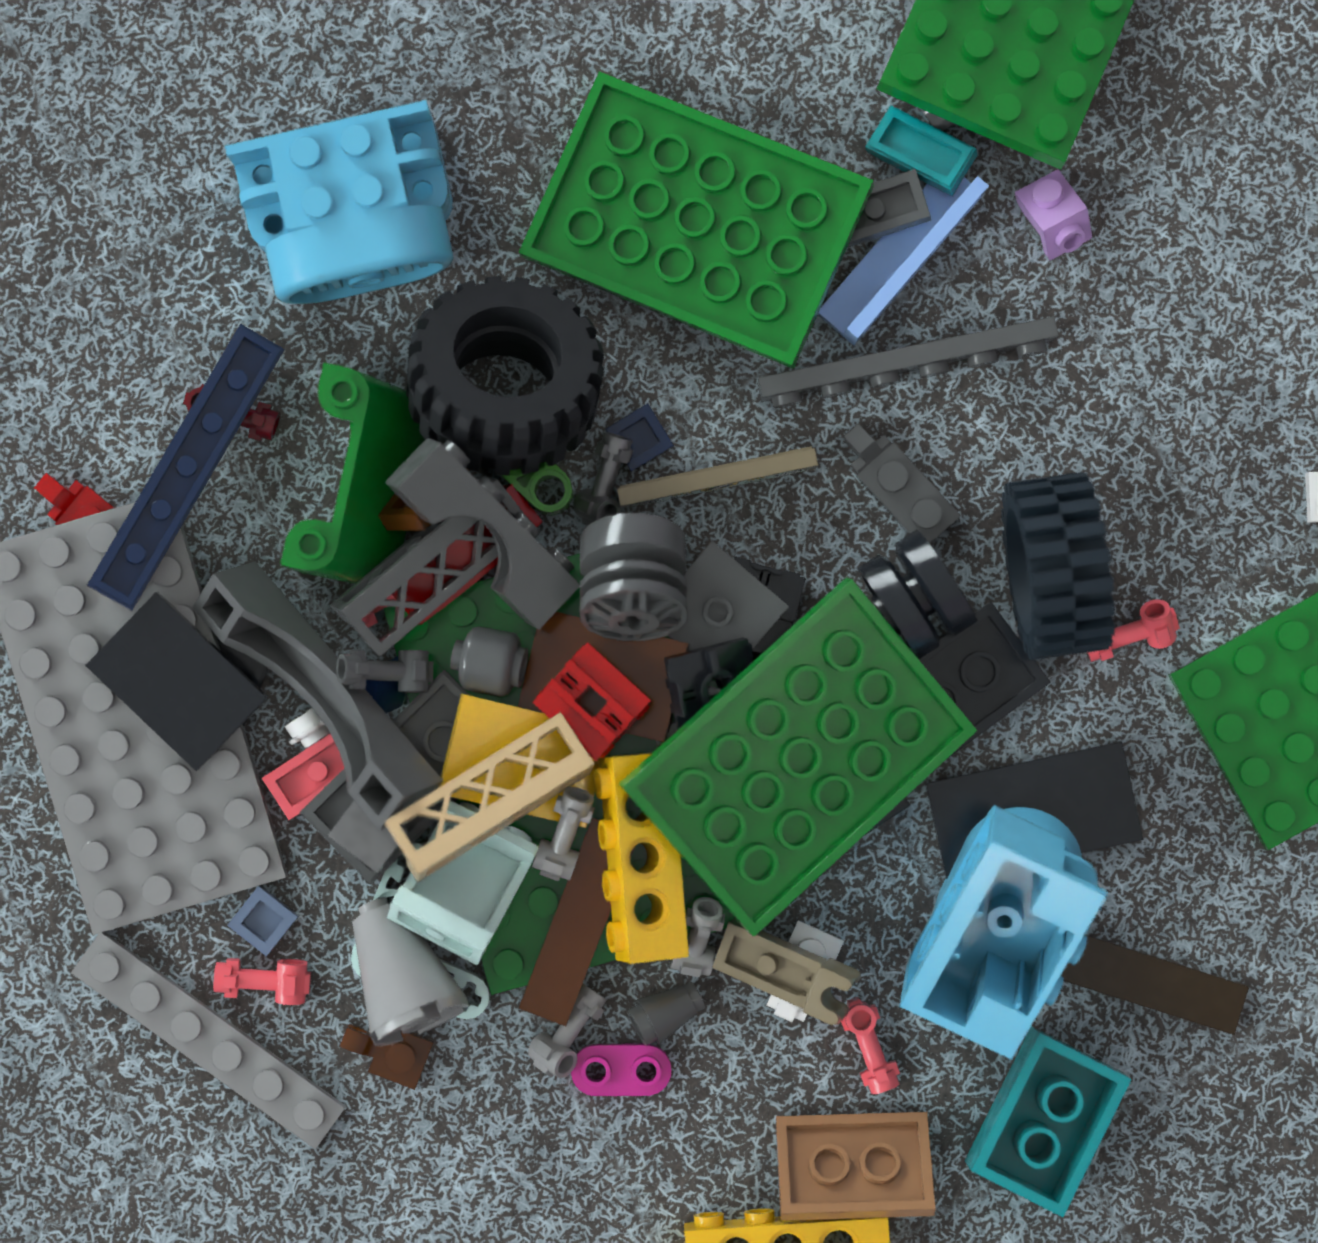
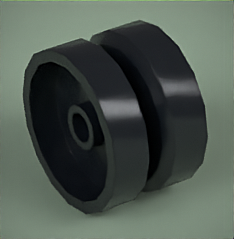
[857,530,978,660]

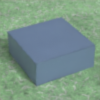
[227,885,299,957]

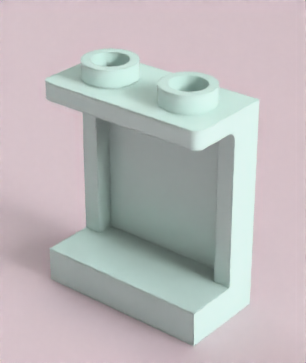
[387,801,539,966]

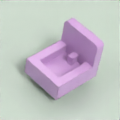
[1015,169,1092,260]

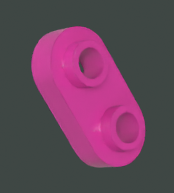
[571,1044,672,1096]

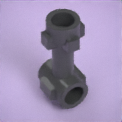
[336,650,433,693]

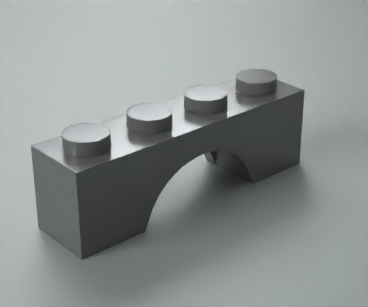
[385,438,580,630]

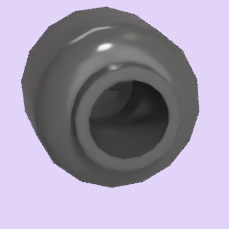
[450,626,528,697]

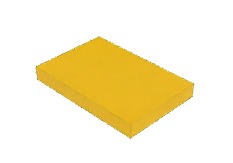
[439,694,599,828]

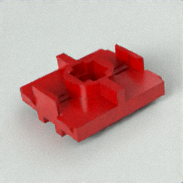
[532,642,652,761]

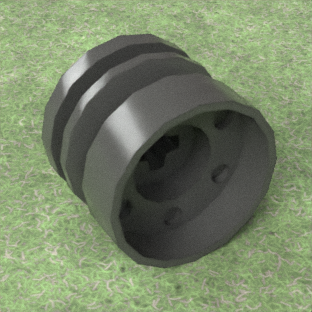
[580,513,687,641]

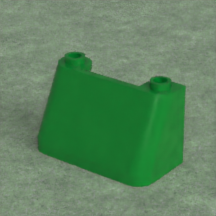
[280,362,425,584]

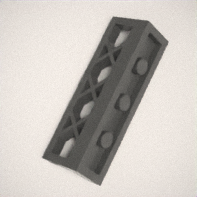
[330,476,527,657]

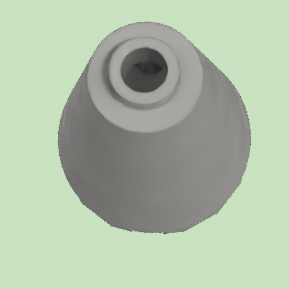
[352,897,469,1046]

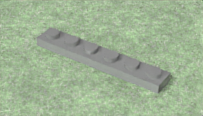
[71,932,346,1150]

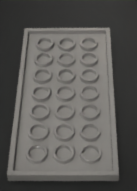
[0,502,288,935]

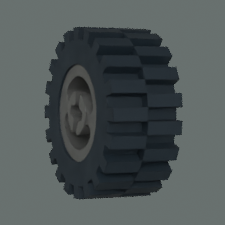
[1001,472,1115,660]

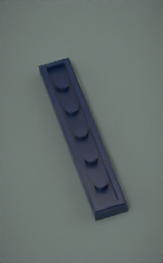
[87,324,285,611]

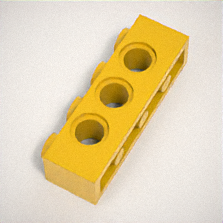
[594,752,689,964]
[684,1208,890,1243]

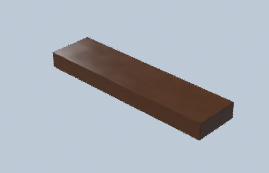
[519,817,635,1026]

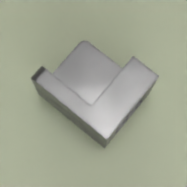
[328,800,407,873]

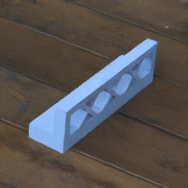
[818,176,989,346]

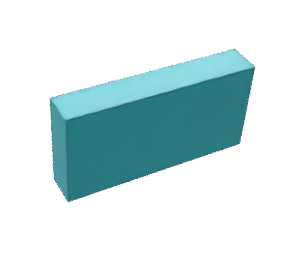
[865,105,978,197]

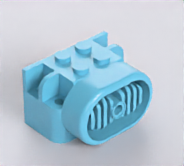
[225,100,453,304]
[899,805,1107,1060]

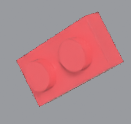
[262,734,344,820]

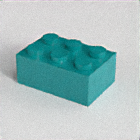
[964,1026,1132,1217]

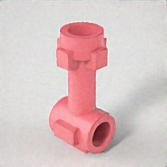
[1087,599,1180,662]
[213,958,311,1005]
[841,997,900,1094]

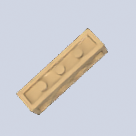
[385,712,594,883]

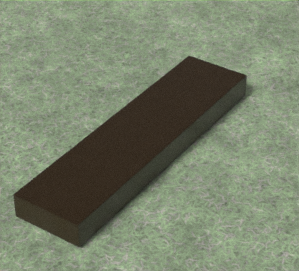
[1061,934,1249,1035]

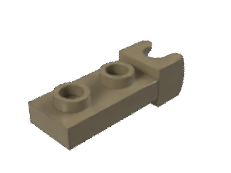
[712,918,861,1025]

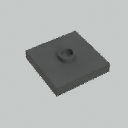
[667,541,789,682]

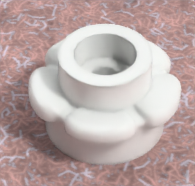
[284,708,330,749]

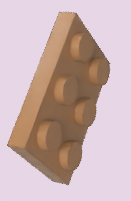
[776,1112,935,1221]

